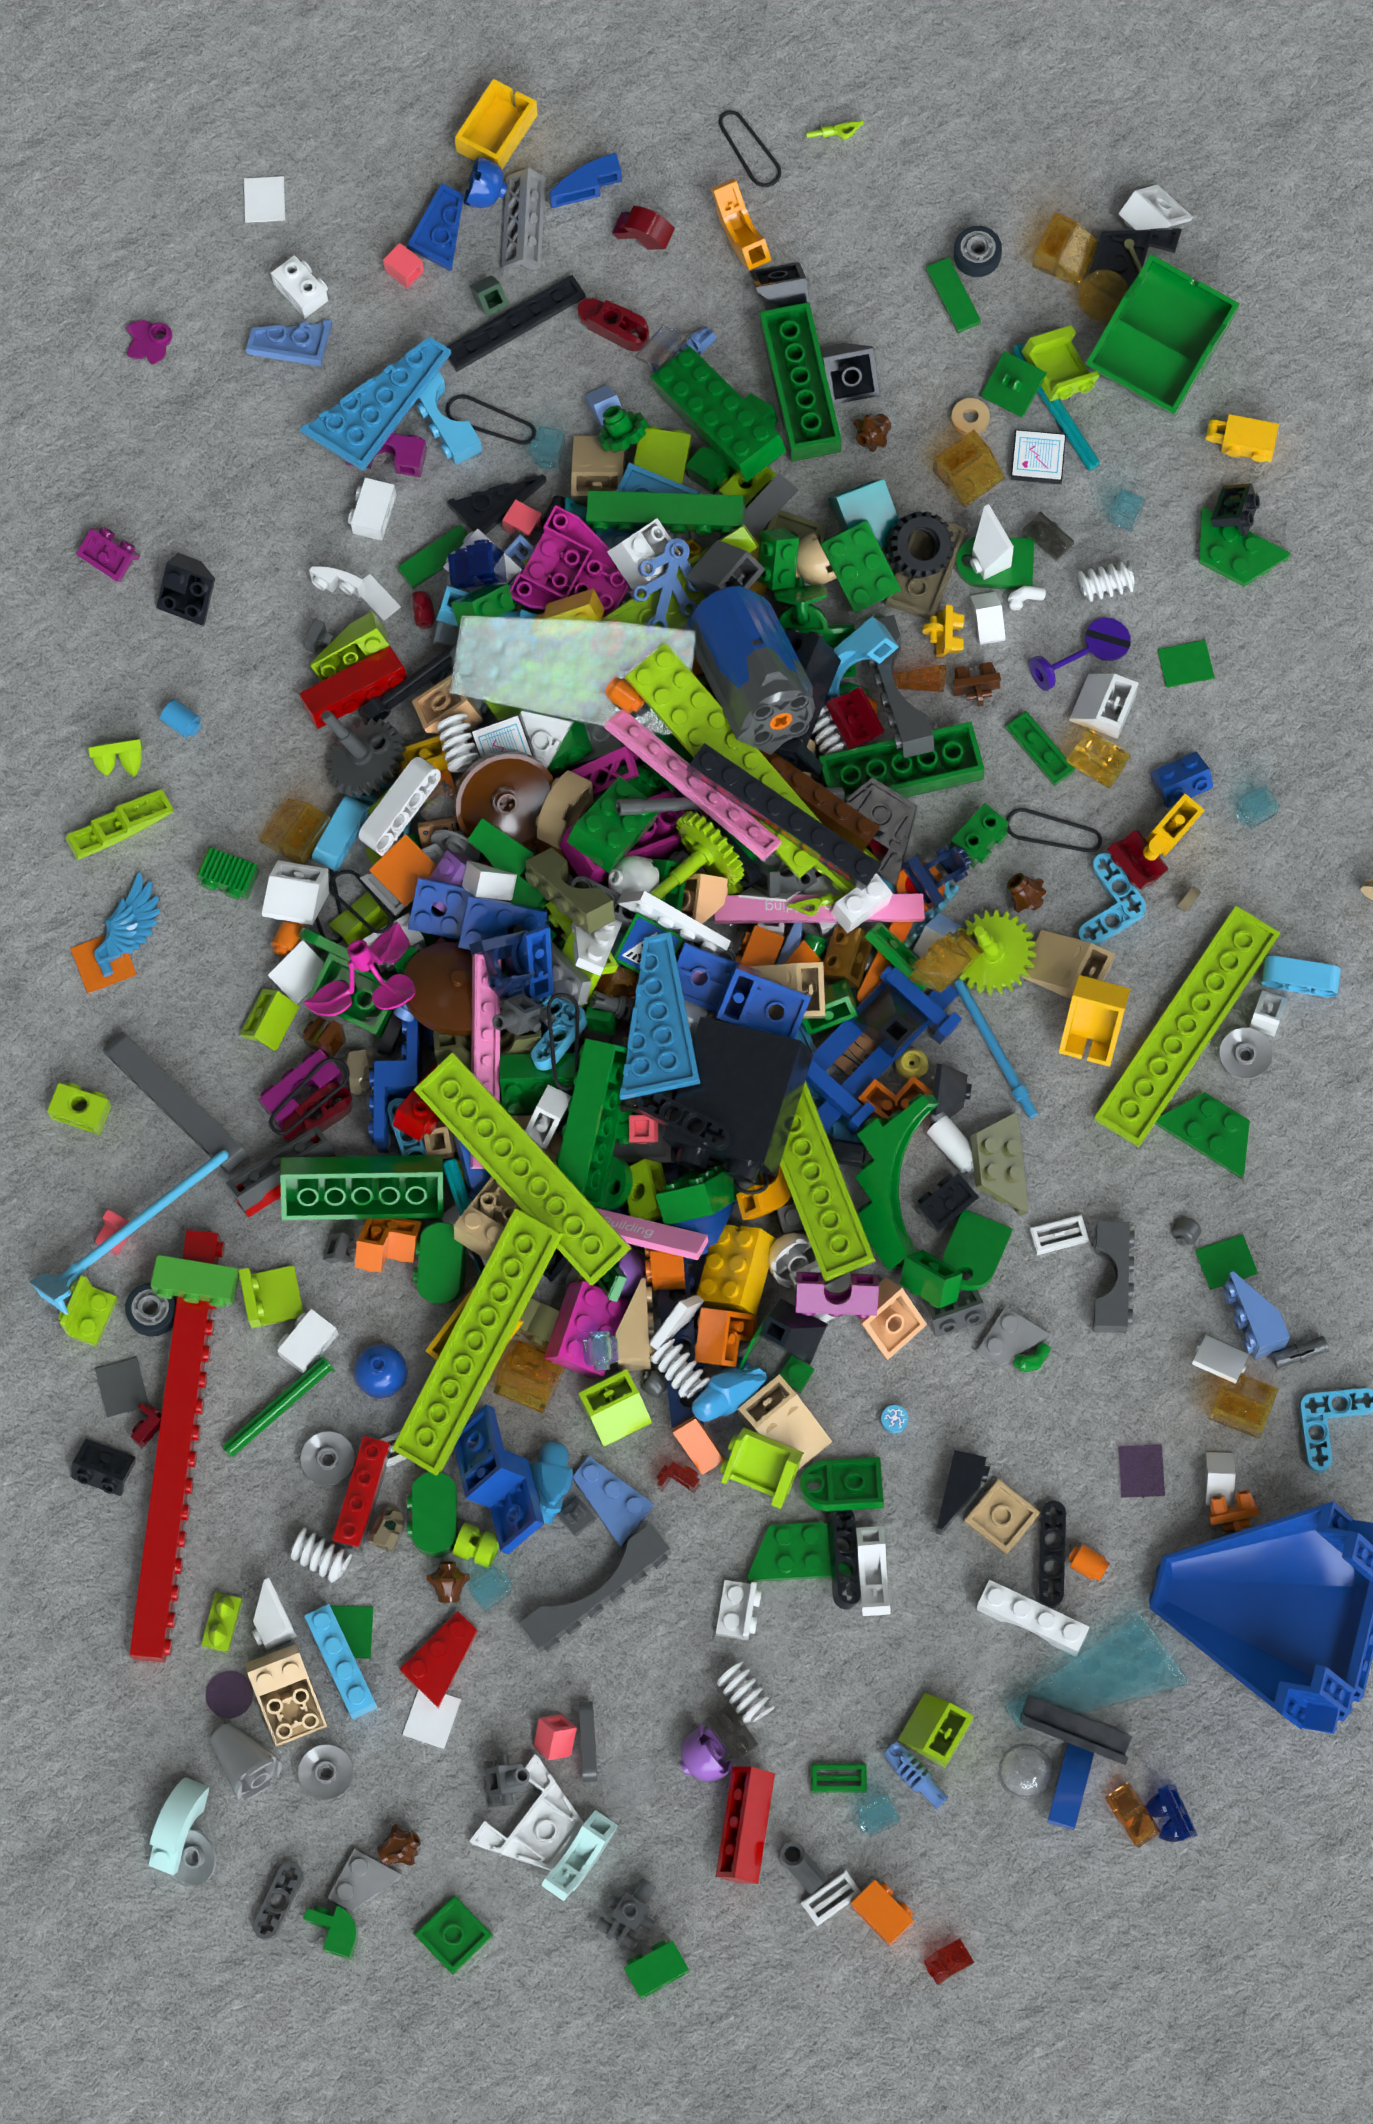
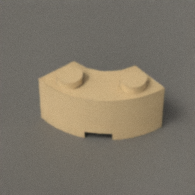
[536,770,594,850]

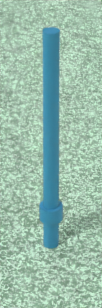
[954,979,1038,1119]

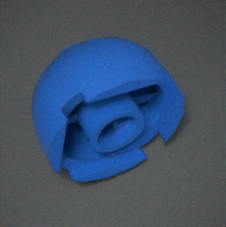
[464,156,507,208]
[353,1343,408,1399]

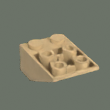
[571,436,625,508]
[1021,930,1115,1000]
[751,962,825,1019]
[454,1177,523,1260]
[616,1278,655,1372]
[738,1374,832,1470]
[245,1644,328,1747]

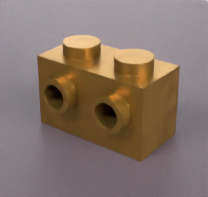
[823,926,873,987]

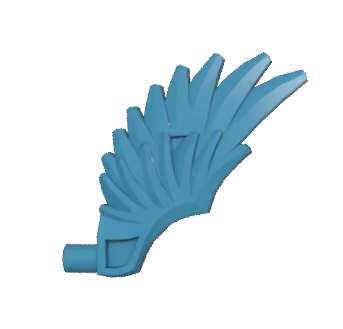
[94,872,160,977]

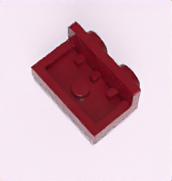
[825,686,884,750]
[1107,830,1169,889]

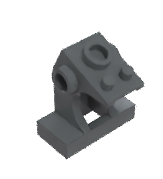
[750,859,818,898]

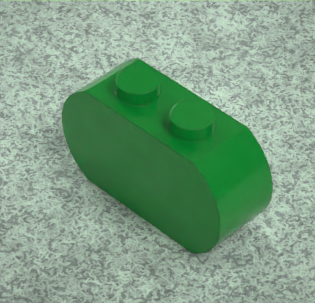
[413,1223,467,1304]
[407,1472,458,1558]

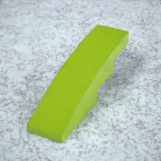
[65,789,174,860]

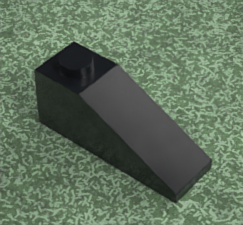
[936,1450,990,1535]

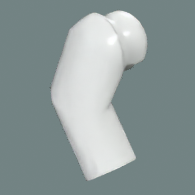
[1008,586,1046,610]

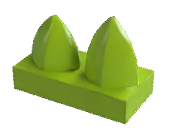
[88,738,143,777]
[201,1592,243,1653]

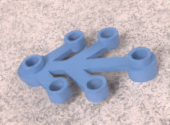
[631,538,700,638]

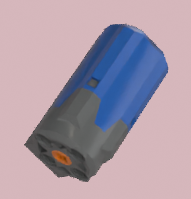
[681,586,815,755]

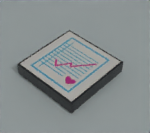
[1010,429,1066,485]
[471,713,537,759]

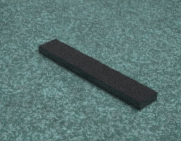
[447,275,586,372]

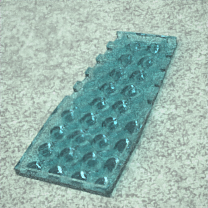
[450,616,697,736]

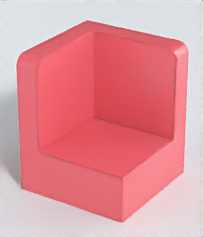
[383,243,424,289]
[502,499,542,535]
[629,1115,666,1144]
[95,1209,130,1256]
[534,1714,577,1760]

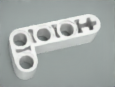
[359,757,441,857]

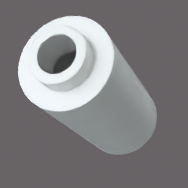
[927,1116,974,1174]

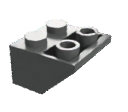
[686,540,765,597]

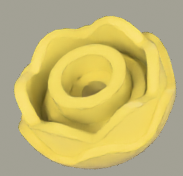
[895,1048,928,1080]

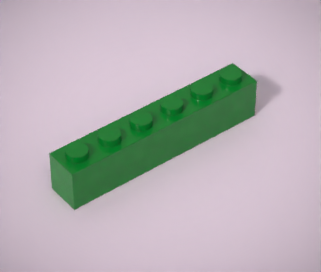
[586,491,746,536]

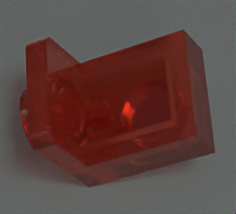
[656,1461,700,1493]
[924,1938,975,1985]

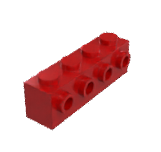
[299,646,407,729]
[393,1063,439,1142]
[715,1766,775,1884]

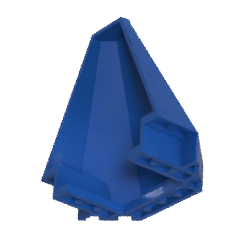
[1149,1501,1373,1734]

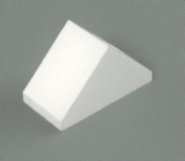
[970,591,1005,645]
[462,861,517,901]
[1249,990,1287,1037]
[1205,1452,1236,1507]

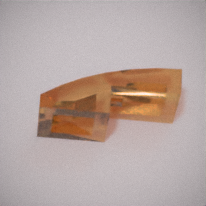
[1105,1782,1161,1848]

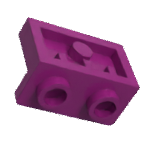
[76,527,141,582]

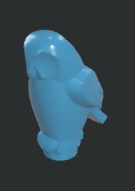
[692,1357,767,1422]
[530,1441,573,1524]

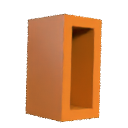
[851,1880,914,1947]

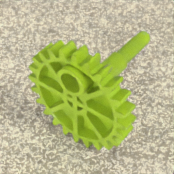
[649,811,745,899]
[951,910,1037,996]

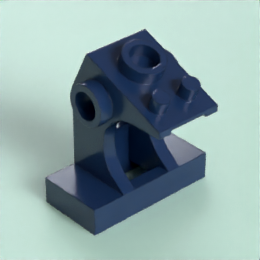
[902,844,972,909]
[469,930,535,998]

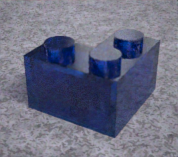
[448,539,507,589]

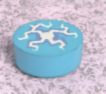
[881,1405,908,1434]

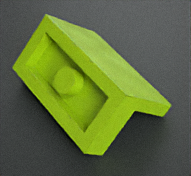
[329,892,394,947]
[239,989,299,1051]

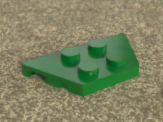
[1199,507,1291,587]
[1155,1092,1250,1179]
[747,1522,851,1582]

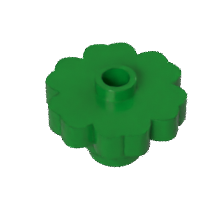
[597,405,648,453]

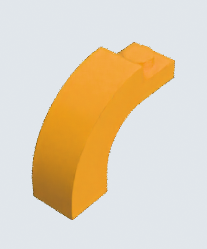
[711,178,772,271]
[736,1166,791,1220]

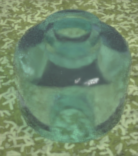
[582,1330,619,1371]

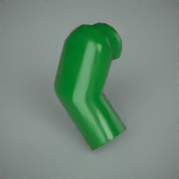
[1013,1342,1051,1372]

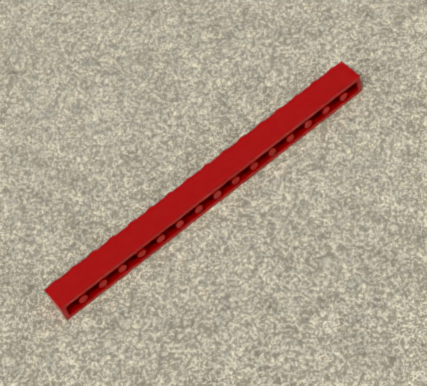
[129,1230,225,1663]

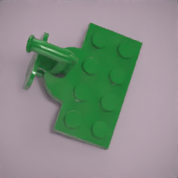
[774,576,856,678]

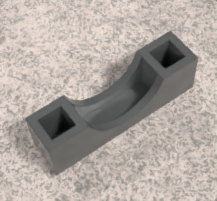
[1094,1221,1135,1333]

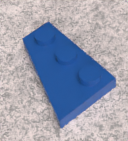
[407,183,464,271]

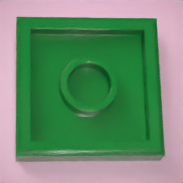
[414,1895,493,1975]

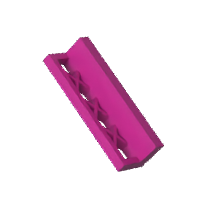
[554,746,640,797]

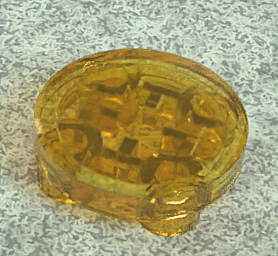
[1078,270,1129,321]

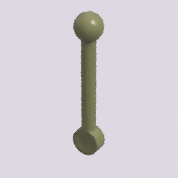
[1124,239,1142,273]

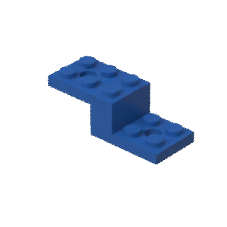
[408,876,548,956]
[677,942,811,1039]
[369,1017,422,1153]
[454,1404,544,1554]

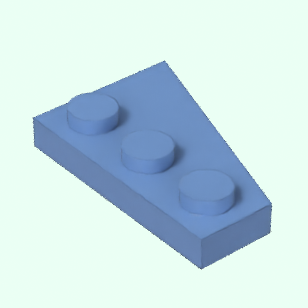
[246,319,332,367]
[573,1456,654,1548]

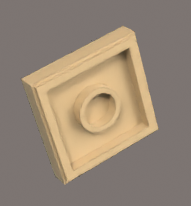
[964,1479,1041,1556]

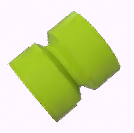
[453,1522,499,1569]

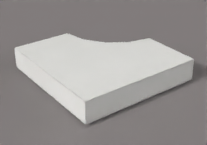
[650,1295,705,1350]

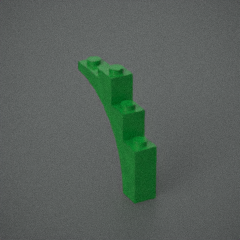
[468,818,560,975]
[855,1094,939,1271]

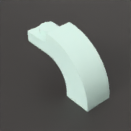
[148,1777,210,1875]
[541,1810,618,1901]

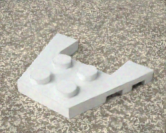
[469,1754,584,1871]

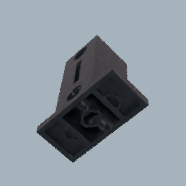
[774,628,841,775]

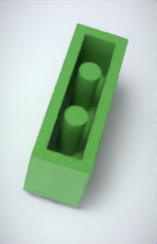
[151,1255,239,1308]

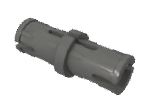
[1272,1336,1329,1369]

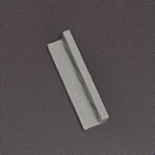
[501,168,545,271]

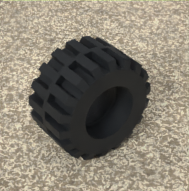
[885,511,955,578]

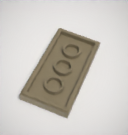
[885,520,968,620]

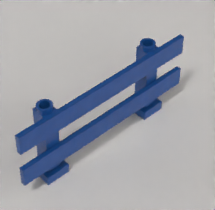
[806,951,962,1134]

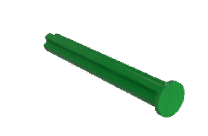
[222,1355,335,1457]

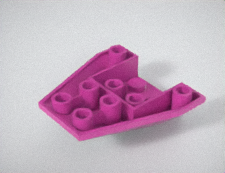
[510,505,630,619]

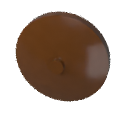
[453,750,554,848]
[404,942,508,1036]

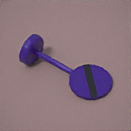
[1029,617,1131,691]

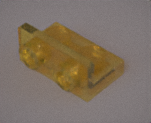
[1066,727,1131,788]

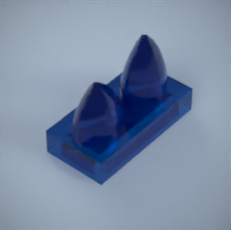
[1144,1784,1198,1842]

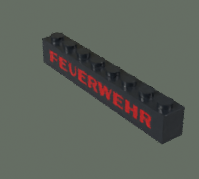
[686,743,881,890]

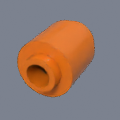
[605,676,645,714]
[270,920,306,958]
[1067,1544,1110,1582]

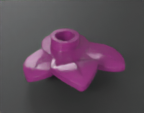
[126,320,173,365]

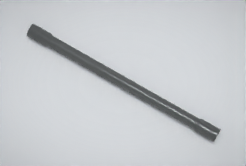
[616,787,844,816]

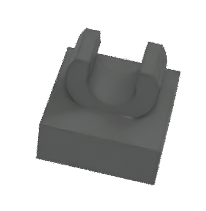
[304,618,333,653]
[323,1232,357,1263]
[557,1497,596,1537]

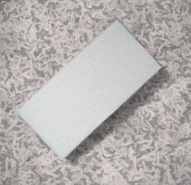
[309,567,365,598]

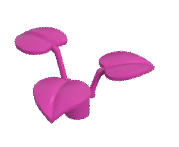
[304,922,415,1016]

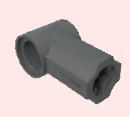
[779,1841,829,1895]

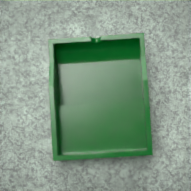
[1086,254,1240,417]

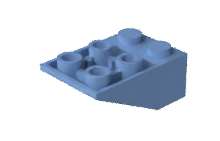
[1223,1271,1290,1360]

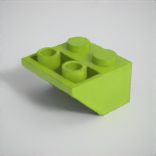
[578,1369,652,1447]
[897,1693,974,1769]

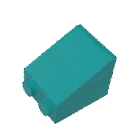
[828,479,899,548]

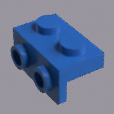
[1150,751,1213,808]

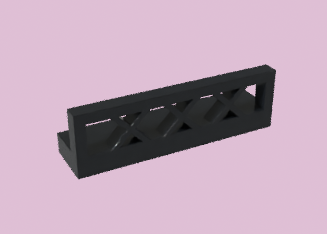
[1019,1695,1132,1765]

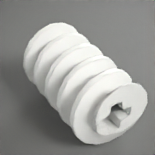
[1078,559,1134,602]
[812,706,848,755]
[437,714,479,772]
[651,1339,710,1399]
[291,1527,352,1583]
[717,1661,775,1723]

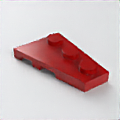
[399,1611,478,1709]

